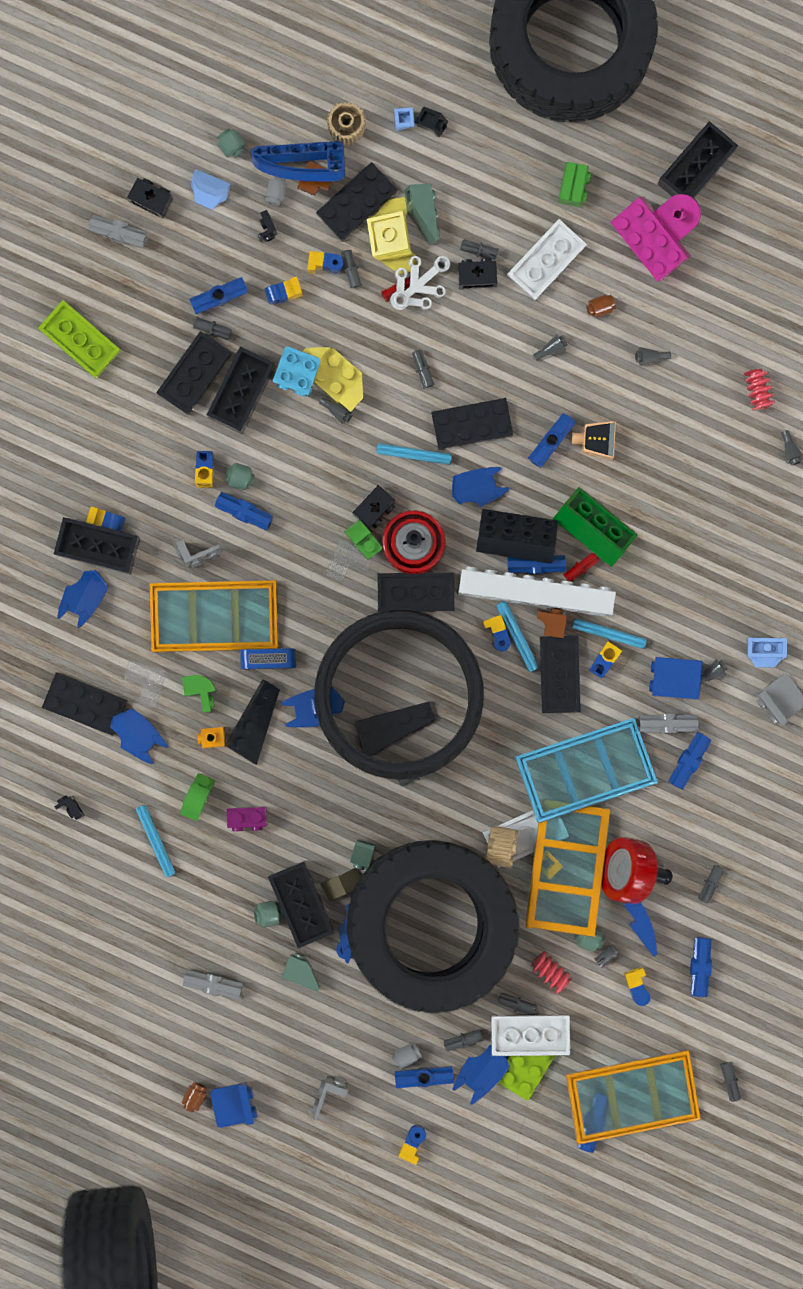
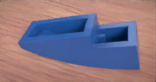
[623,902,657,957]

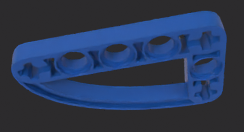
[251,141,345,181]

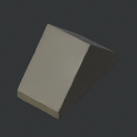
[321,868,361,901]

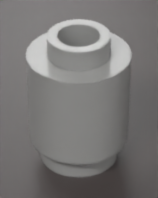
[264,176,288,207]
[392,1044,422,1069]

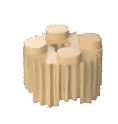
[327,102,366,146]
[485,826,519,868]

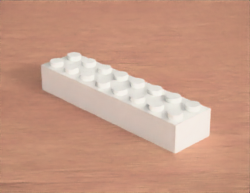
[458,567,616,617]

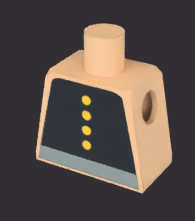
[571,421,616,460]

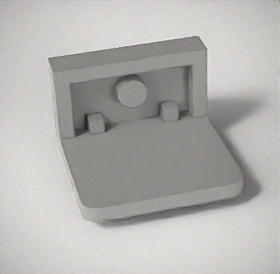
[175,539,223,568]
[755,674,803,726]
[311,1076,349,1120]

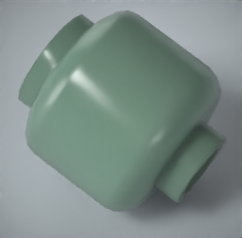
[217,128,245,158]
[225,463,255,490]
[254,901,283,928]
[574,924,605,952]

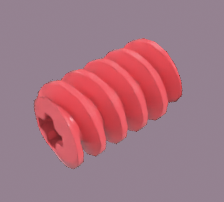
[744,369,775,411]
[530,951,572,994]

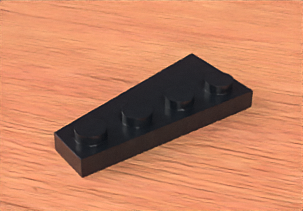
[225,679,280,765]
[355,701,434,756]

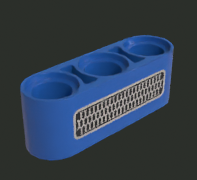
[240,648,296,669]

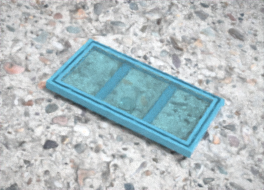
[515,718,657,823]

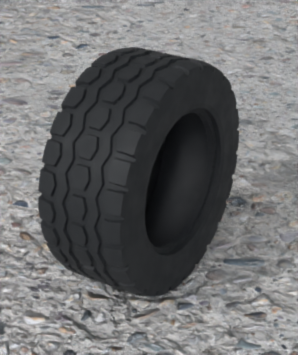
[489,0,658,123]
[347,840,519,1013]
[61,1185,158,1289]

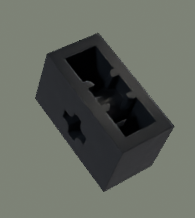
[127,178,173,219]
[458,258,498,289]
[352,485,396,530]

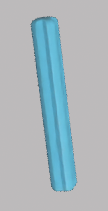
[376,443,452,465]
[496,601,539,672]
[572,618,647,649]
[136,805,175,877]

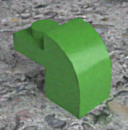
[344,520,383,560]
[182,675,217,713]
[180,773,216,822]

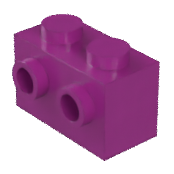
[226,806,267,832]

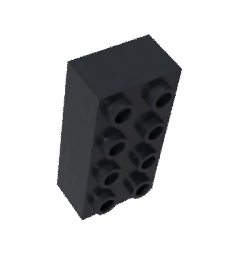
[657,121,738,199]
[206,346,276,435]
[476,509,558,564]
[54,517,140,575]
[268,860,334,948]

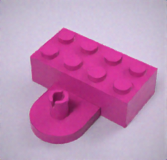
[610,194,701,282]

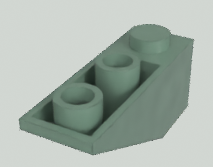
[404,184,440,245]

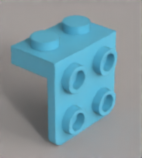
[272,347,321,397]

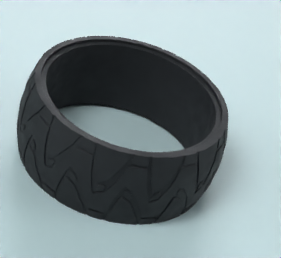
[314,609,484,780]

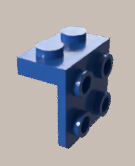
[210,1082,258,1128]

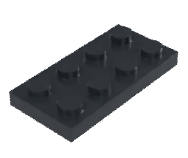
[316,162,397,242]
[156,331,232,415]
[431,398,513,450]
[377,573,455,612]
[540,636,581,713]
[42,672,128,736]

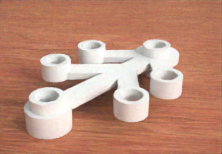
[390,256,450,310]

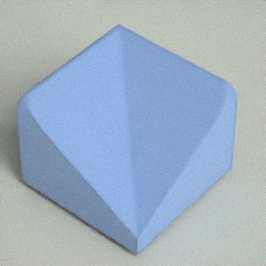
[394,107,415,131]

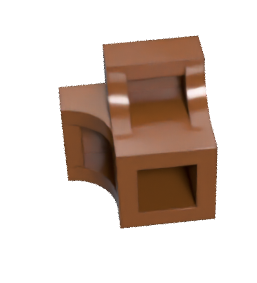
[297,161,332,196]
[537,608,567,638]

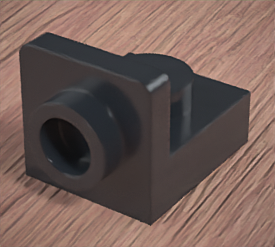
[415,106,448,138]
[258,210,278,242]
[54,795,85,820]

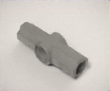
[88,214,148,248]
[639,714,698,733]
[183,969,243,1000]

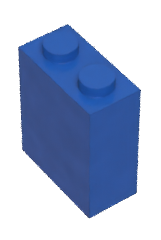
[649,657,703,700]

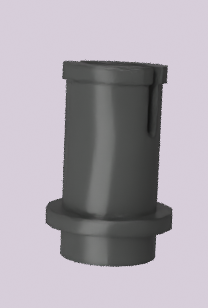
[594,944,620,968]

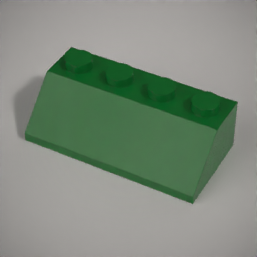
[553,487,638,567]

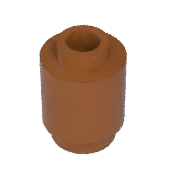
[586,294,616,318]
[181,1082,207,1113]

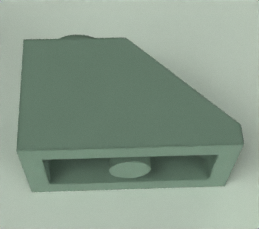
[350,840,375,870]
[282,953,320,992]

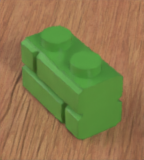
[558,162,591,207]

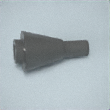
[533,334,568,361]
[635,347,671,366]
[319,397,353,424]
[781,430,803,466]
[701,659,728,684]

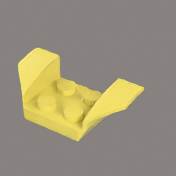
[367,197,417,274]
[302,347,363,412]

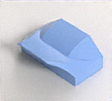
[191,169,231,210]
[747,638,787,668]

